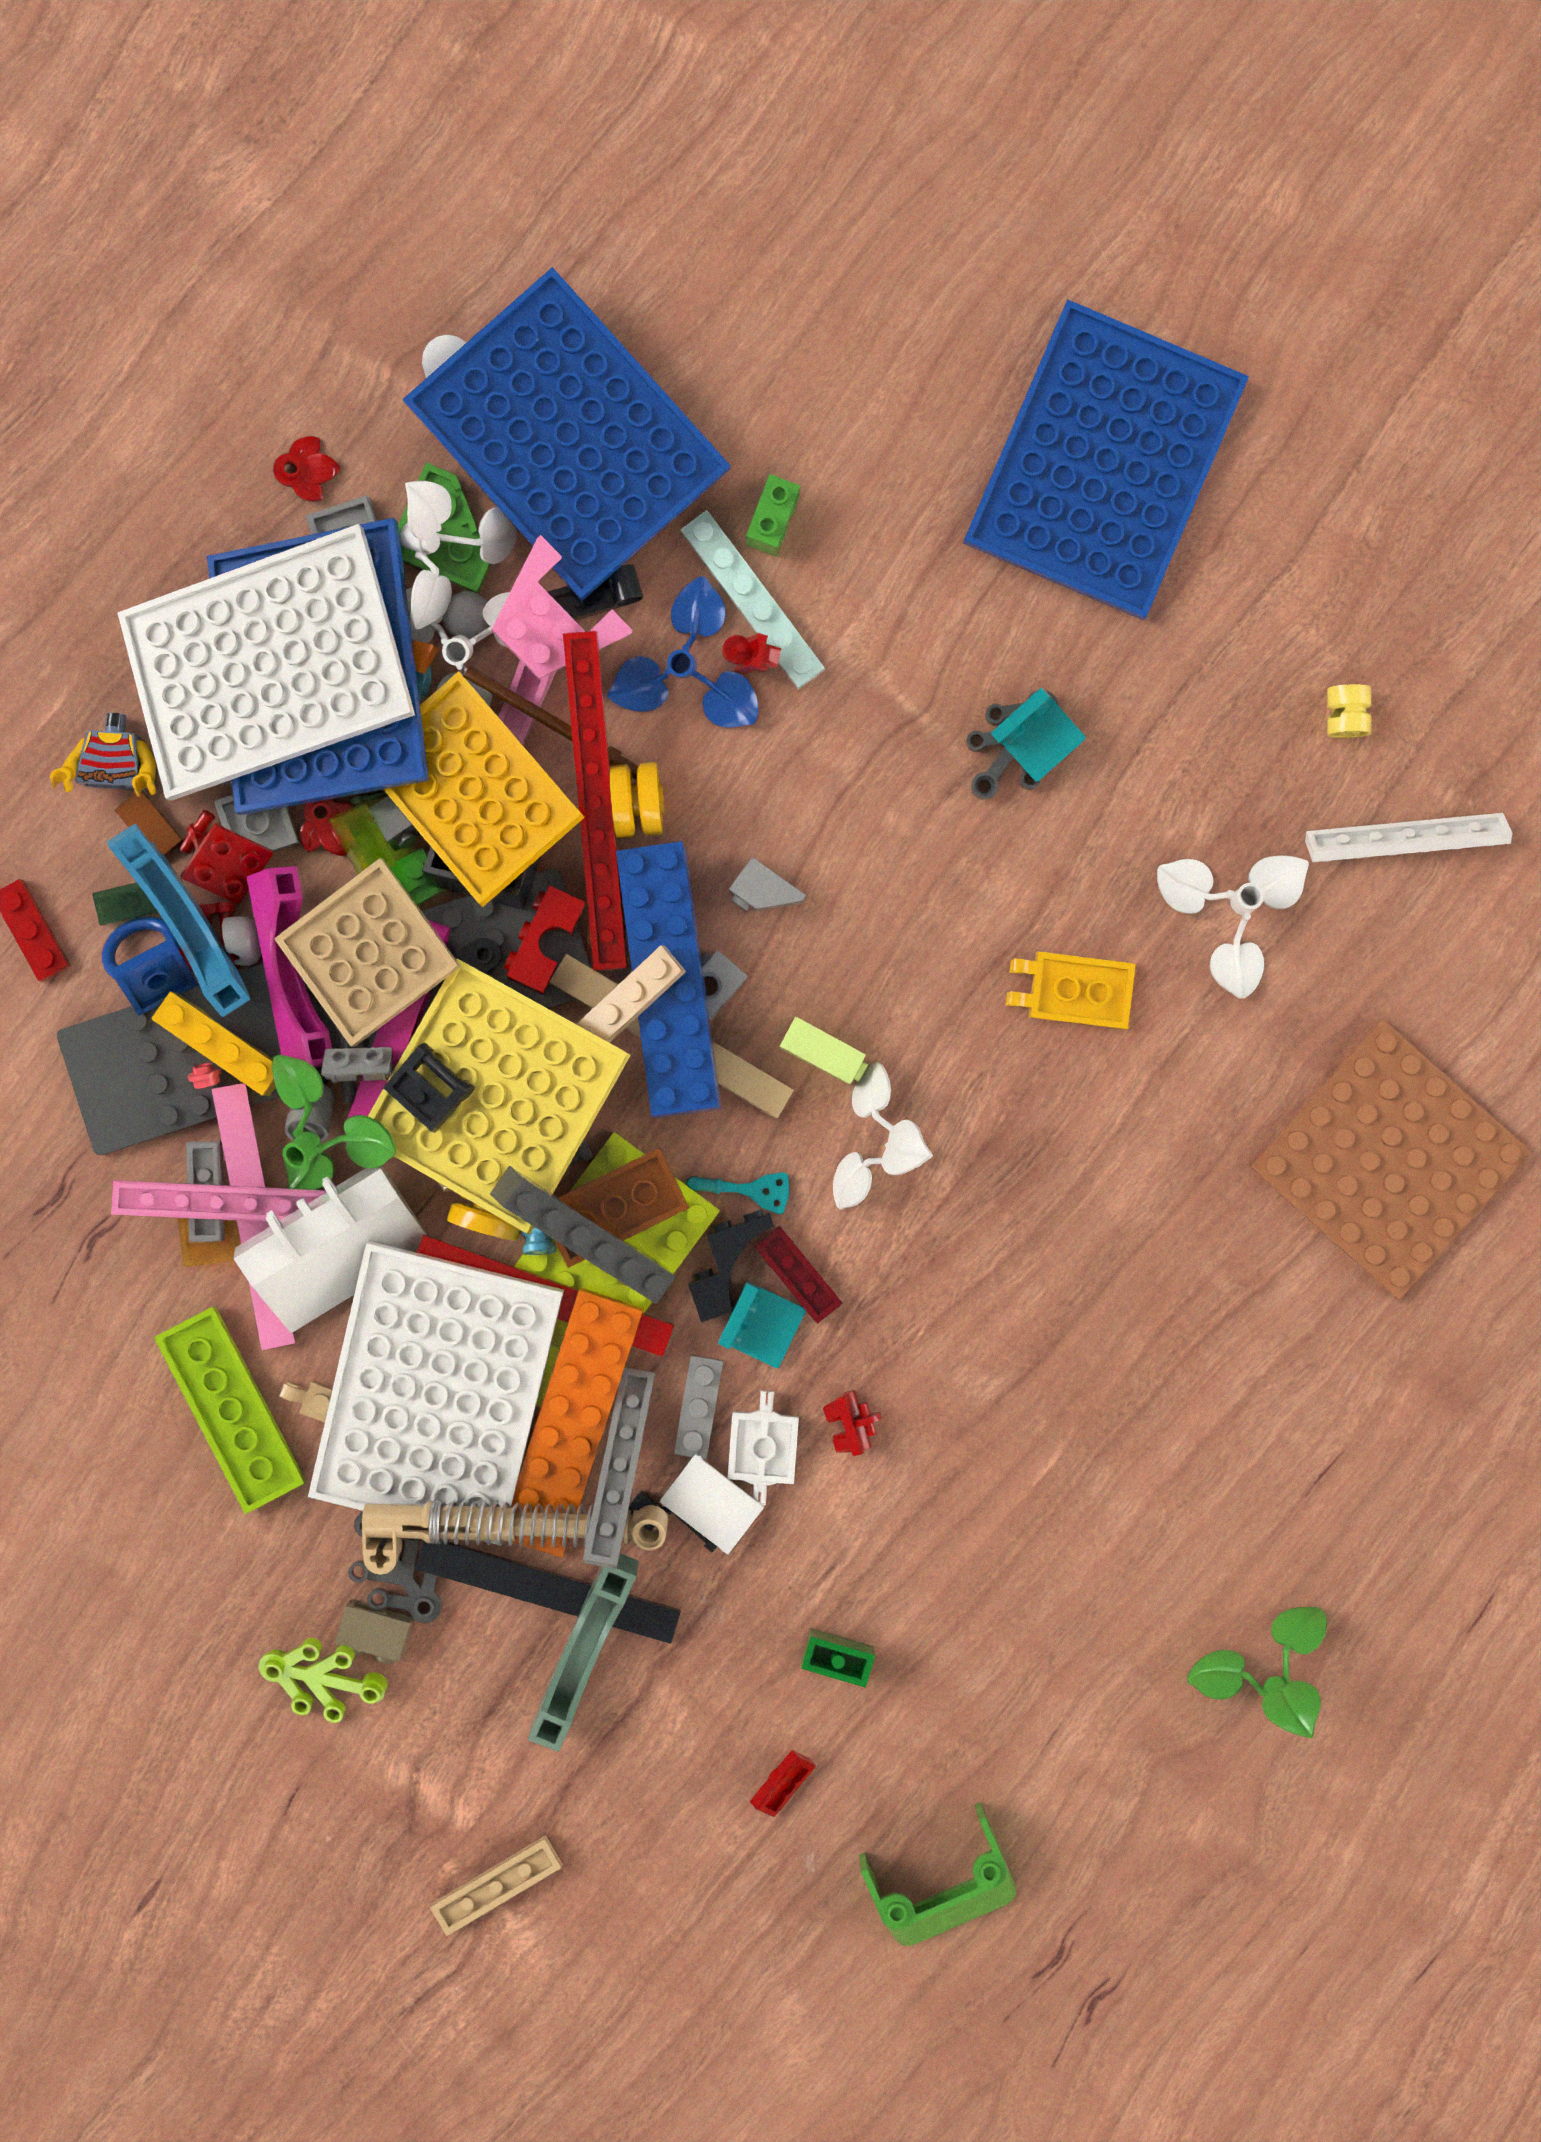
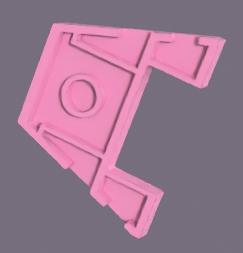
[491,535,633,679]

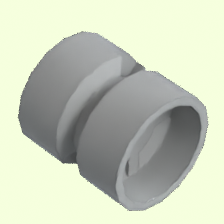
[285,1085,335,1143]

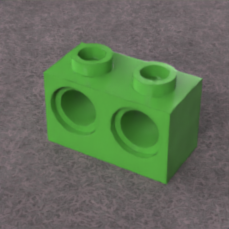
[746,474,801,557]

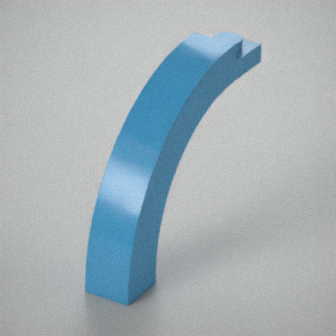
[107,823,250,1017]

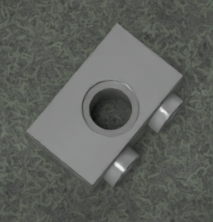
[701,950,748,1021]

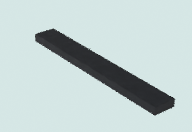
[415,1541,681,1644]

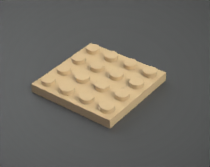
[274,858,461,1047]

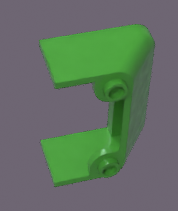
[859,1802,1016,1946]

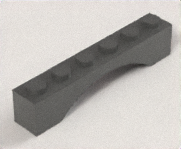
[490,1166,676,1304]

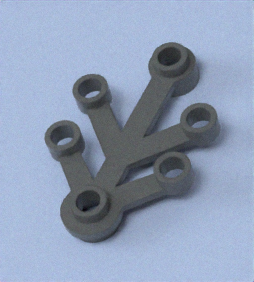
[966,690,1058,800]
[348,1512,442,1623]

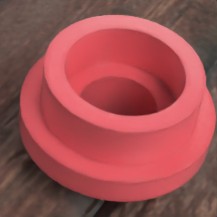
[187,1062,222,1089]

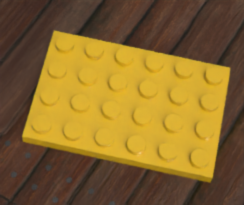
[383,671,585,907]

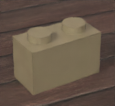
[335,1599,414,1664]

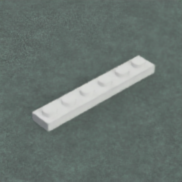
[1305,813,1513,862]

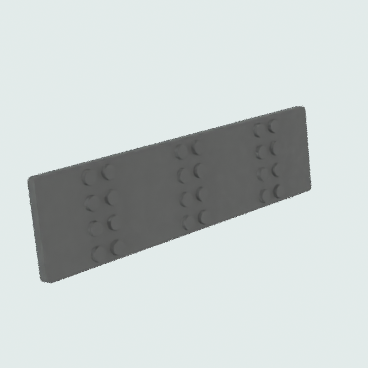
[57,868,592,1155]

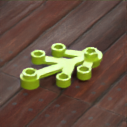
[258,1638,388,1723]

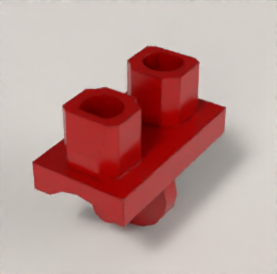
[722,633,781,675]
[823,1390,882,1456]

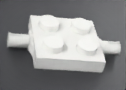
[728,1390,799,1505]

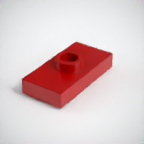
[749,1750,816,1817]

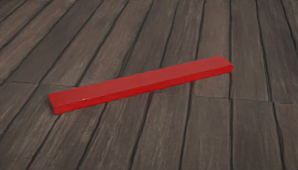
[416,1234,675,1357]

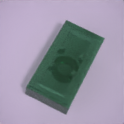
[92,882,159,926]

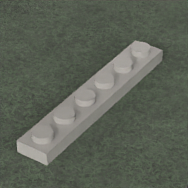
[583,1367,655,1569]

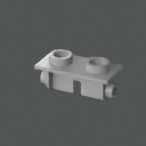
[321,1047,394,1083]

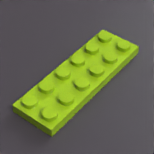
[154,1305,307,1514]

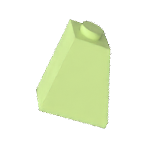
[780,1016,868,1085]

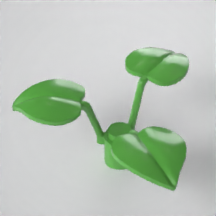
[272,1055,396,1190]
[1187,1607,1327,1738]

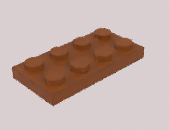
[554,1147,690,1268]

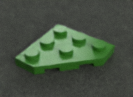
[398,462,492,594]

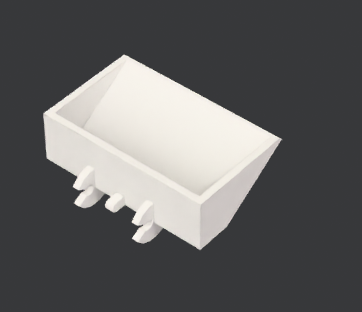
[234,1165,427,1333]

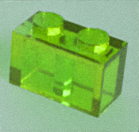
[329,804,397,875]

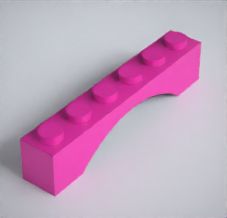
[247,866,332,1069]

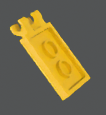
[1006,951,1136,1030]

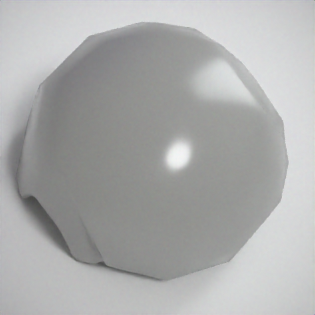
[442,591,491,639]
[222,916,262,966]

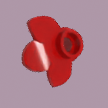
[273,436,340,502]
[300,799,365,856]

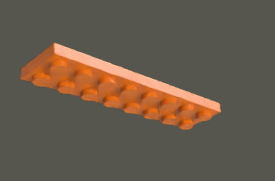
[511,1287,644,1558]

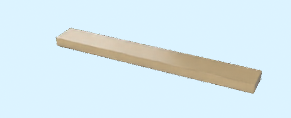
[549,954,794,1119]

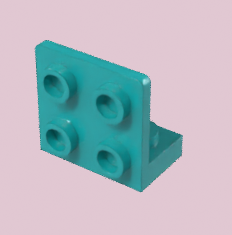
[991,688,1086,781]
[718,1280,806,1368]

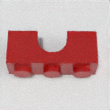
[504,885,586,995]

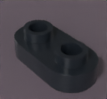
[442,938,502,982]

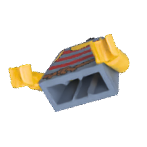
[50,713,157,797]

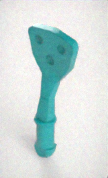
[685,1172,790,1214]

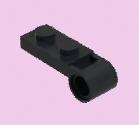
[548,564,644,621]

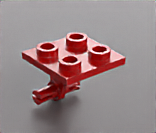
[179,809,274,905]

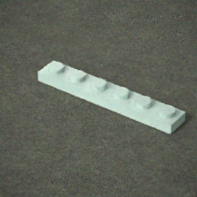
[681,510,825,690]

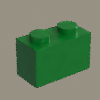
[801,1628,875,1688]

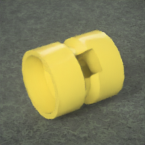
[1327,684,1372,738]

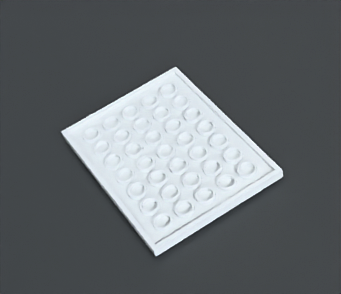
[118,524,415,801]
[308,1241,564,1546]

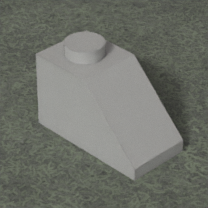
[729,857,806,912]

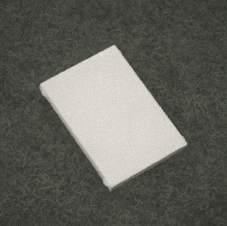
[659,1454,764,1554]

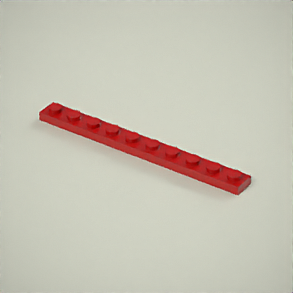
[563,631,628,970]

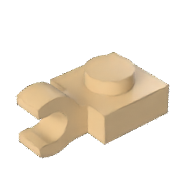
[280,1381,333,1423]

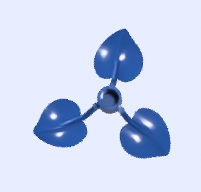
[607,576,759,728]

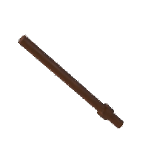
[463,666,638,779]

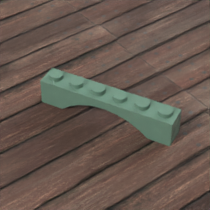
[528,1553,639,1752]

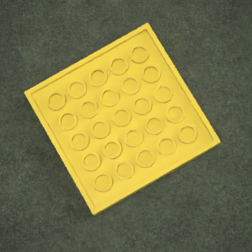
[368,959,631,1234]

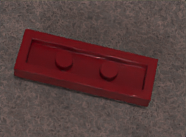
[754,1226,843,1324]

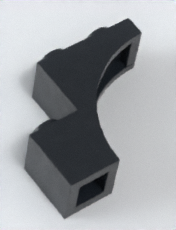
[688,1209,774,1322]

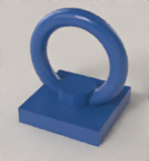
[102,917,198,1016]

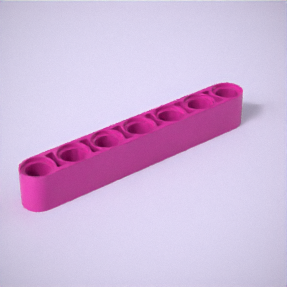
[344,919,451,1135]

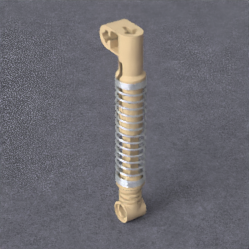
[362,1500,668,1575]

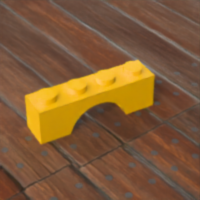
[151,991,276,1096]

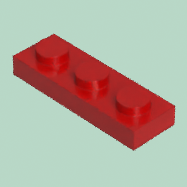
[0,879,71,982]

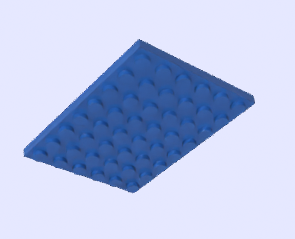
[402,267,731,601]
[963,299,1249,620]
[207,518,429,815]

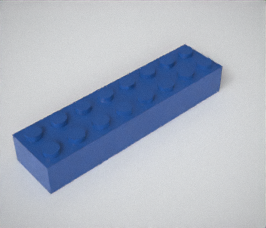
[616,841,722,1119]

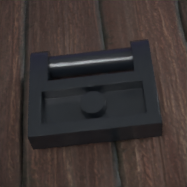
[383,1043,475,1133]

